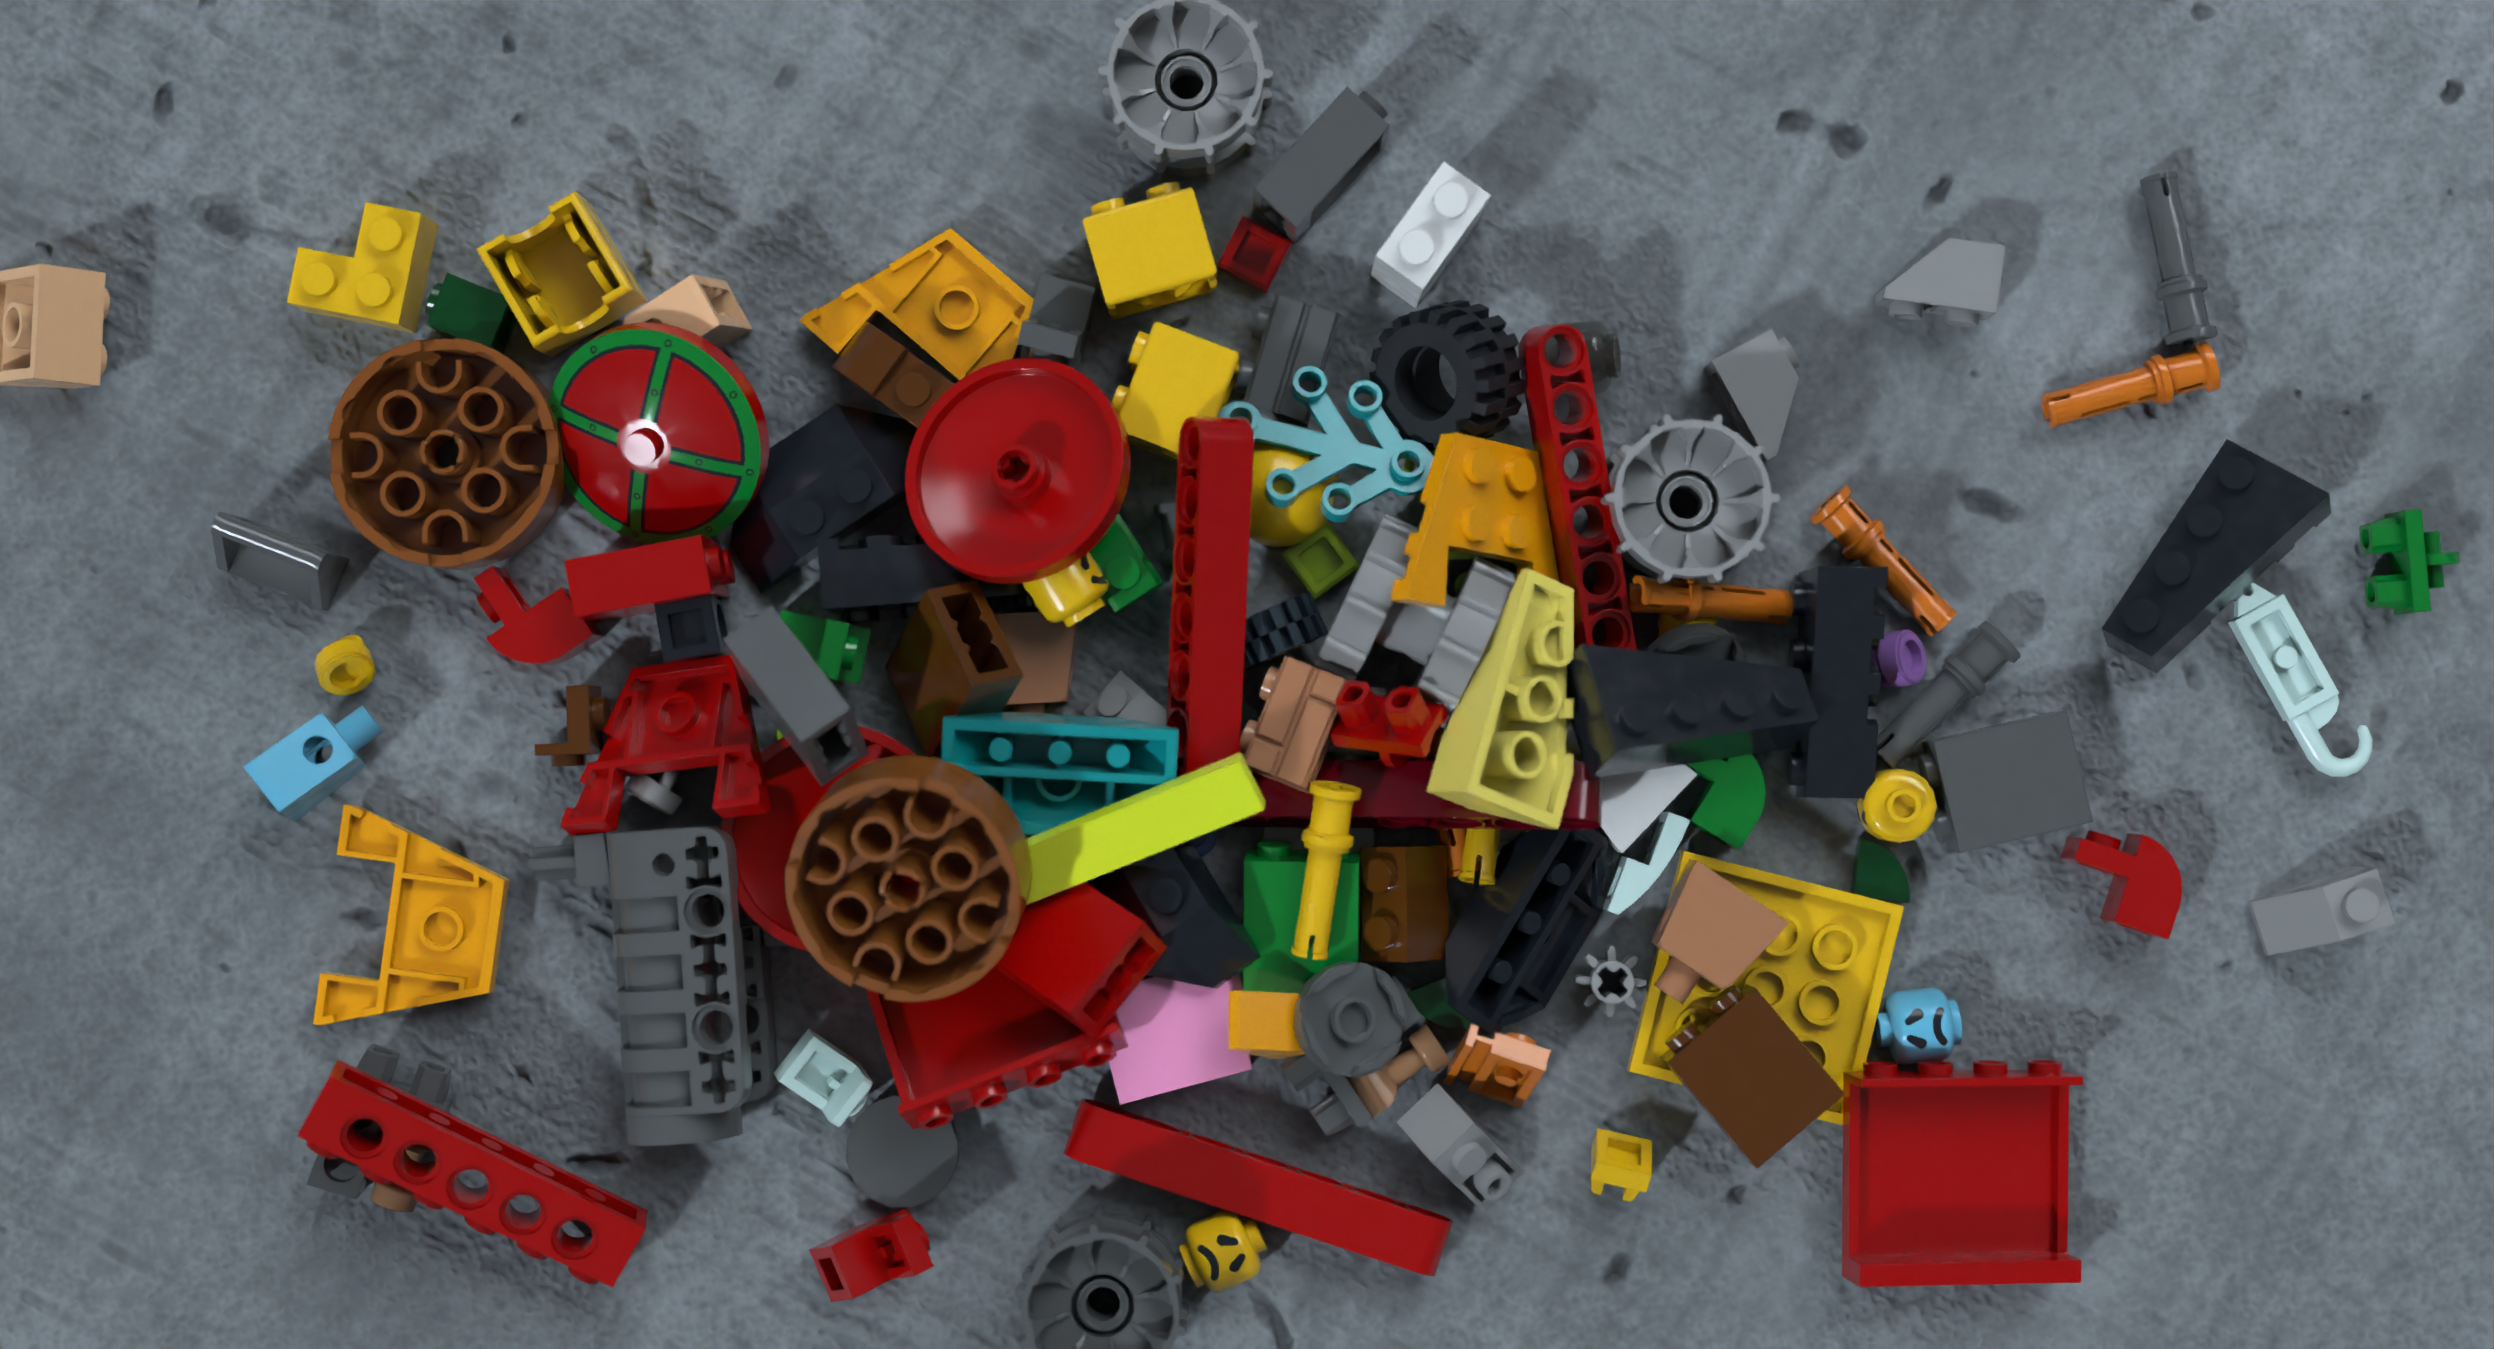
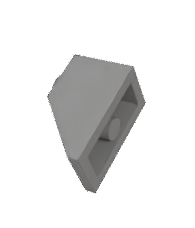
[1704,328,1799,463]
[2247,867,2395,956]

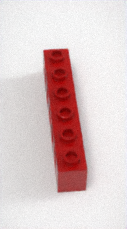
[297,1060,648,1288]

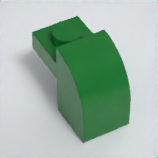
[780,610,871,684]
[1684,754,1766,850]

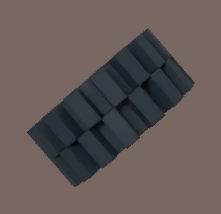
[1243,592,1328,672]

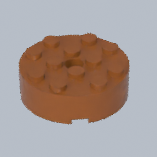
[328,338,567,570]
[785,755,1032,1002]

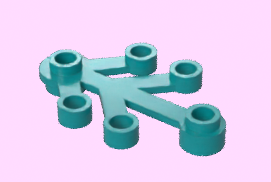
[1218,366,1434,522]

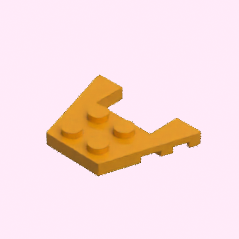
[800,228,1034,380]
[1391,433,1560,607]
[313,804,510,1025]

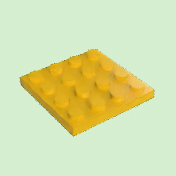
[1627,850,1904,1126]

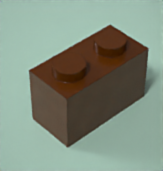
[1360,845,1449,963]

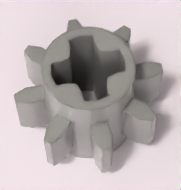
[1573,944,1647,1017]

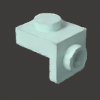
[774,1028,873,1127]

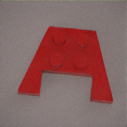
[560,655,771,836]

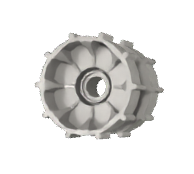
[1098,0,1273,181]
[1600,414,1781,584]
[1314,513,1515,727]

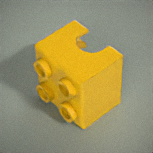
[1083,182,1218,320]
[476,191,648,358]
[1112,322,1239,462]

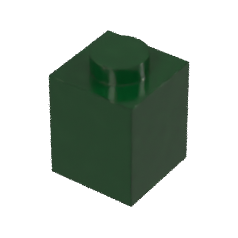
[425,273,517,354]

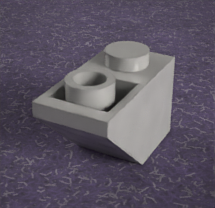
[1873,238,2005,327]
[1397,1083,1524,1211]

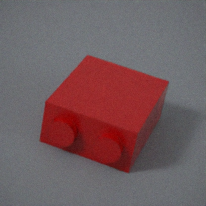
[564,535,735,623]
[995,882,1167,1039]

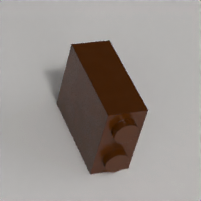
[885,580,1023,759]
[1660,984,1845,1169]

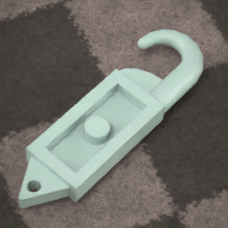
[2228,582,2373,777]

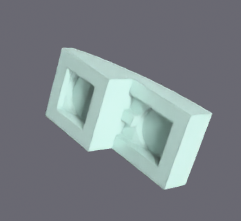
[1602,811,1690,915]

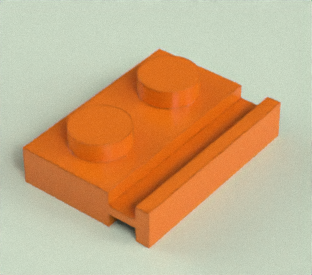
[1443,1024,1551,1108]

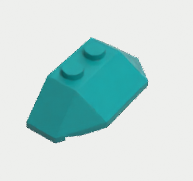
[941,712,1179,835]

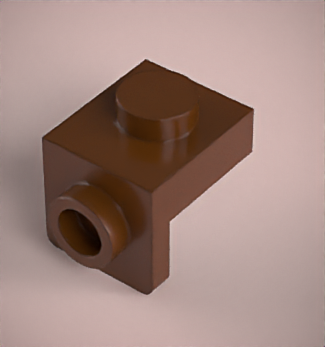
[535,685,611,767]

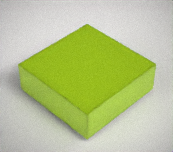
[1281,521,1360,600]

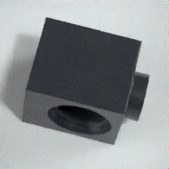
[654,595,729,663]

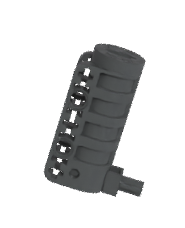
[529,825,778,1146]

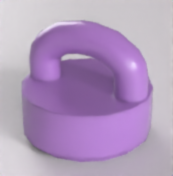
[1871,630,1926,688]

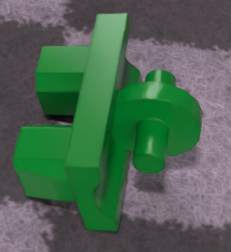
[2359,509,2460,615]

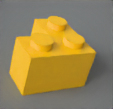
[287,202,438,333]

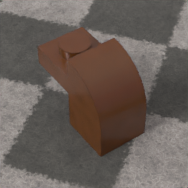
[832,321,954,429]

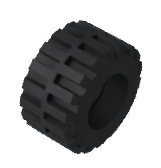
[1369,300,1527,451]

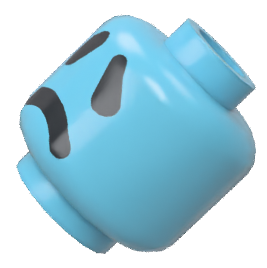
[1875,987,1962,1065]

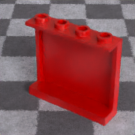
[865,965,1129,1130]
[1842,1060,2083,1287]

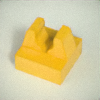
[1590,1128,1652,1202]

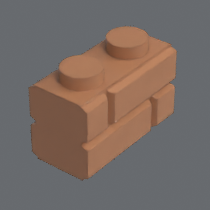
[1240,656,1348,794]

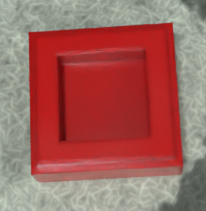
[1217,215,1293,293]

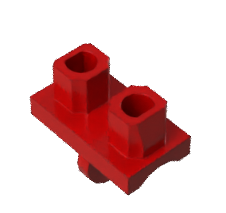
[1329,680,1449,769]

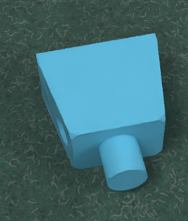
[244,705,384,822]

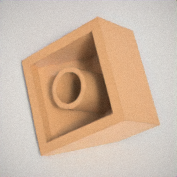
[0,264,110,389]

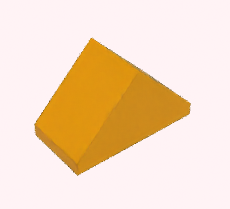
[1228,991,1305,1059]

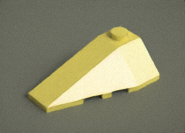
[1427,568,1574,829]

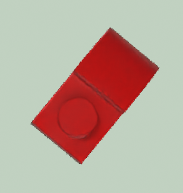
[473,566,604,665]
[2060,830,2182,940]
[809,1208,934,1302]

